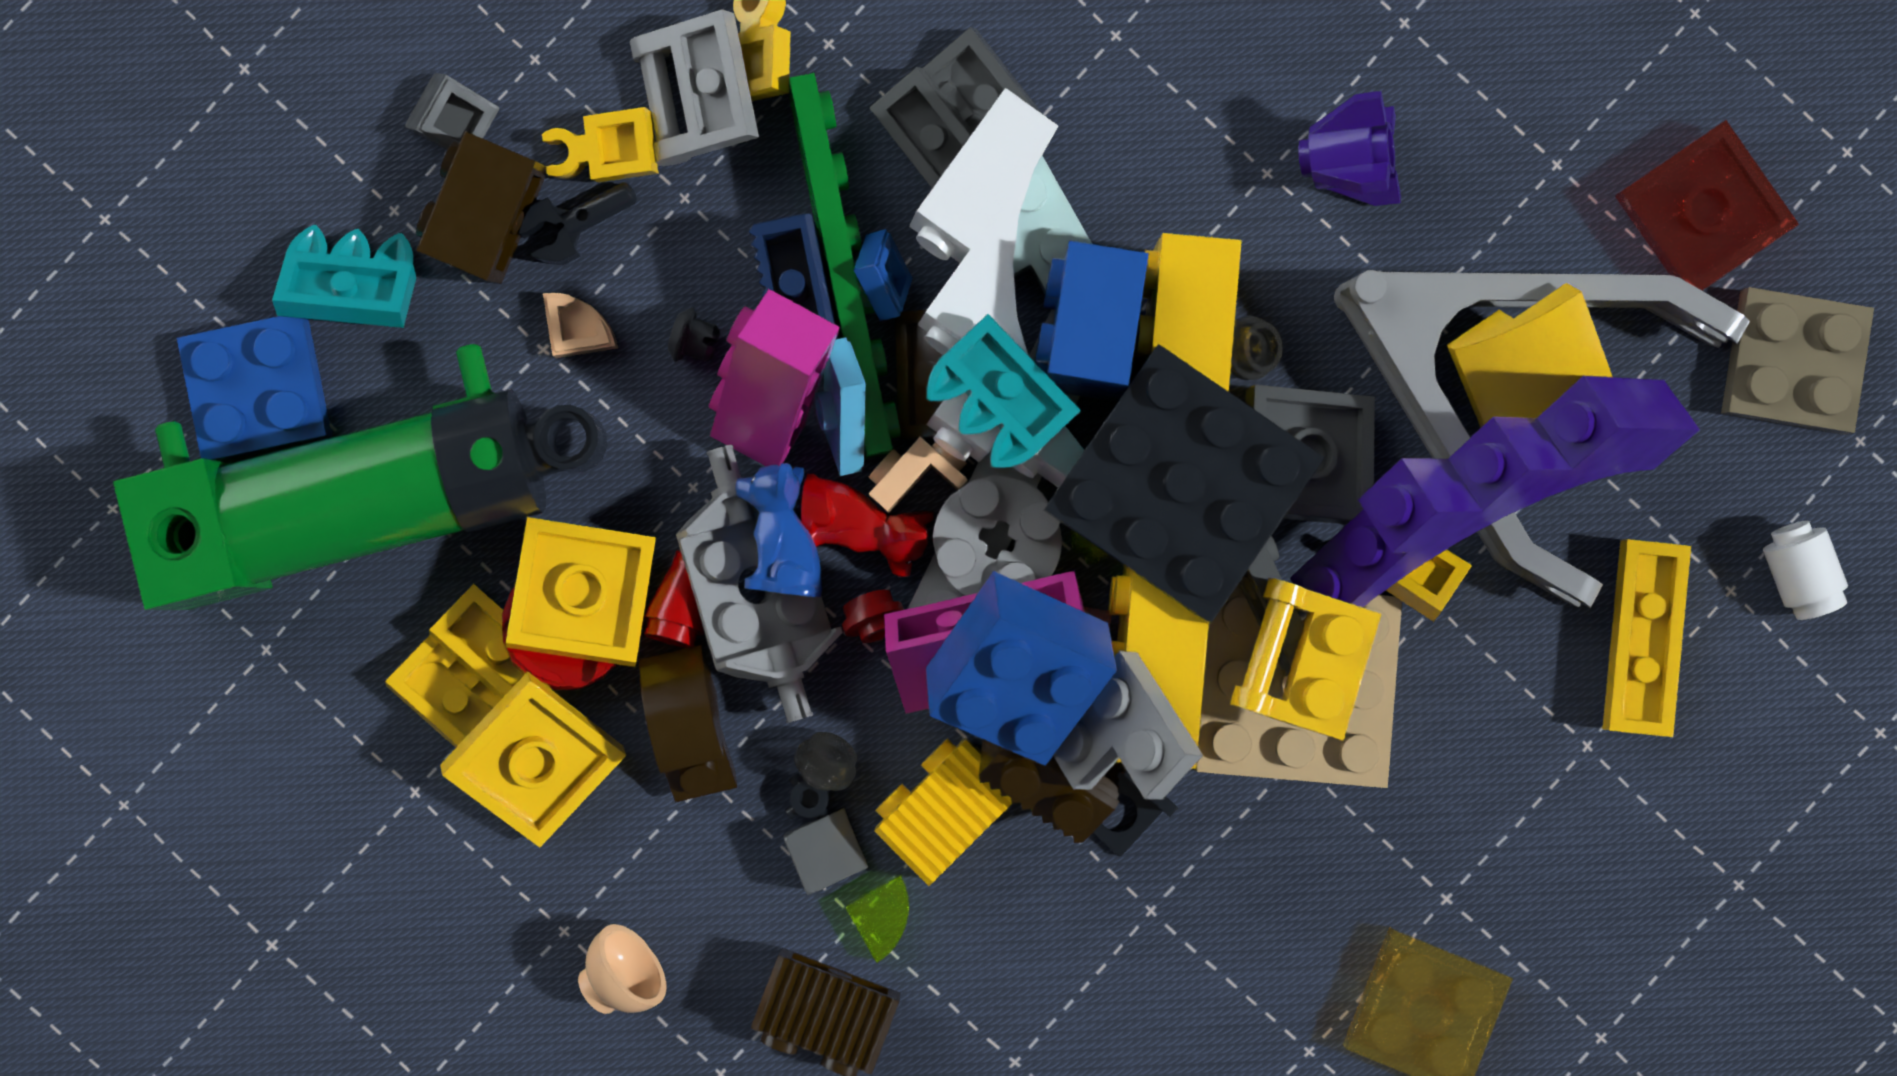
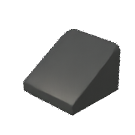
[405,73,500,150]
[783,808,869,895]

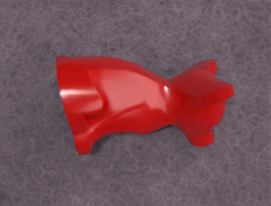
[801,474,934,577]

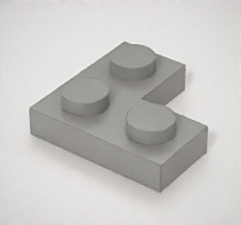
[1053,651,1203,799]

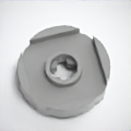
[932,475,1062,596]

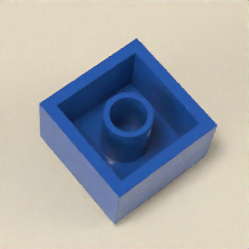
[1034,241,1149,402]
[926,571,1117,766]

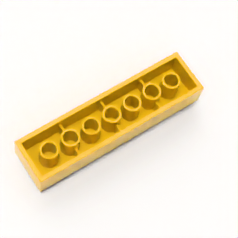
[1109,233,1242,769]

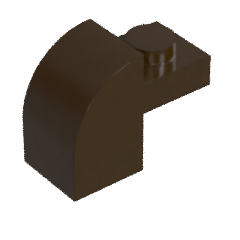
[639,645,737,803]

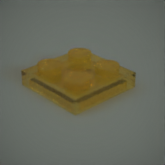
[1343,927,1513,1076]

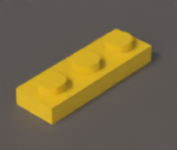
[1602,539,1691,737]

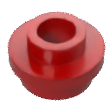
[842,589,904,643]

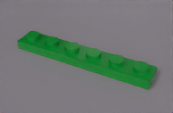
[788,73,901,460]

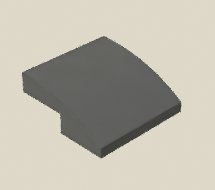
[870,27,1042,189]

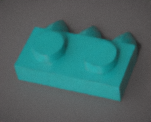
[272,225,416,328]
[927,314,1081,468]

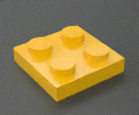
[506,517,656,667]
[440,671,626,848]

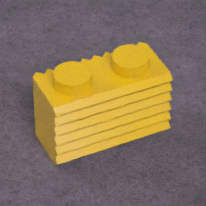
[874,737,1012,886]

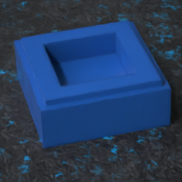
[854,229,913,321]

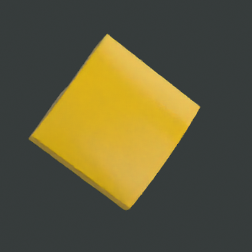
[1447,283,1613,427]
[385,584,552,748]

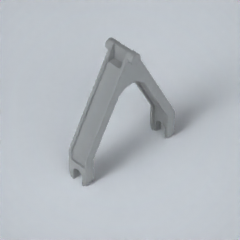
[1334,270,1750,608]

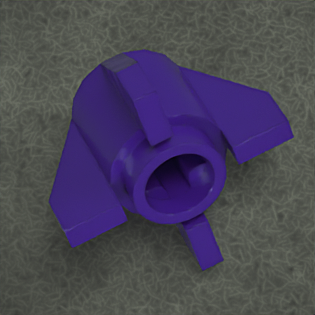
[1298,91,1401,206]

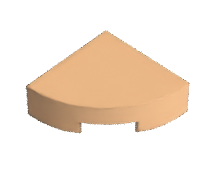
[543,293,618,358]

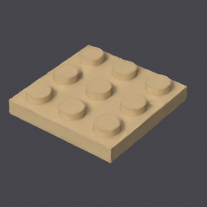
[1194,584,1402,788]

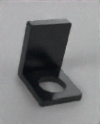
[1093,762,1178,857]

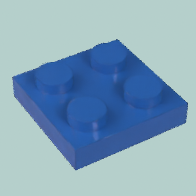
[177,316,332,461]

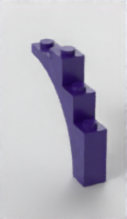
[1290,376,1700,608]

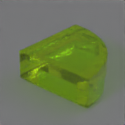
[845,873,909,963]

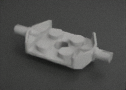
[676,445,843,723]

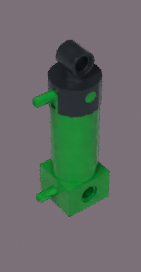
[113,344,608,610]

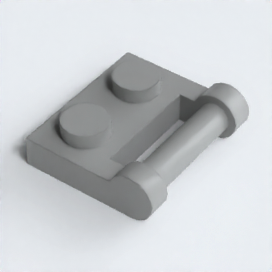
[630,9,759,166]

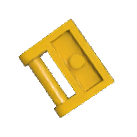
[1230,578,1382,740]

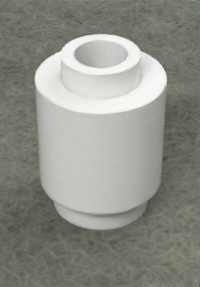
[1763,521,1848,620]

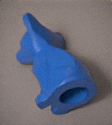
[735,463,822,598]

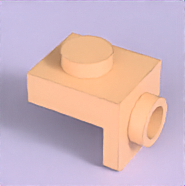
[869,437,968,514]

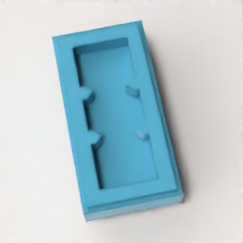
[815,338,866,476]

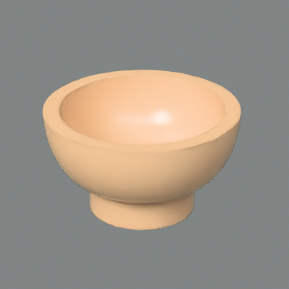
[578,924,666,1014]

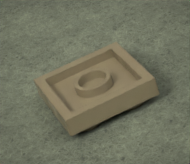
[1721,287,1874,435]

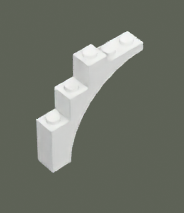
[909,88,1084,494]

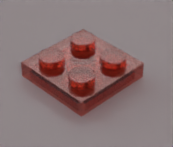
[1615,120,1799,291]

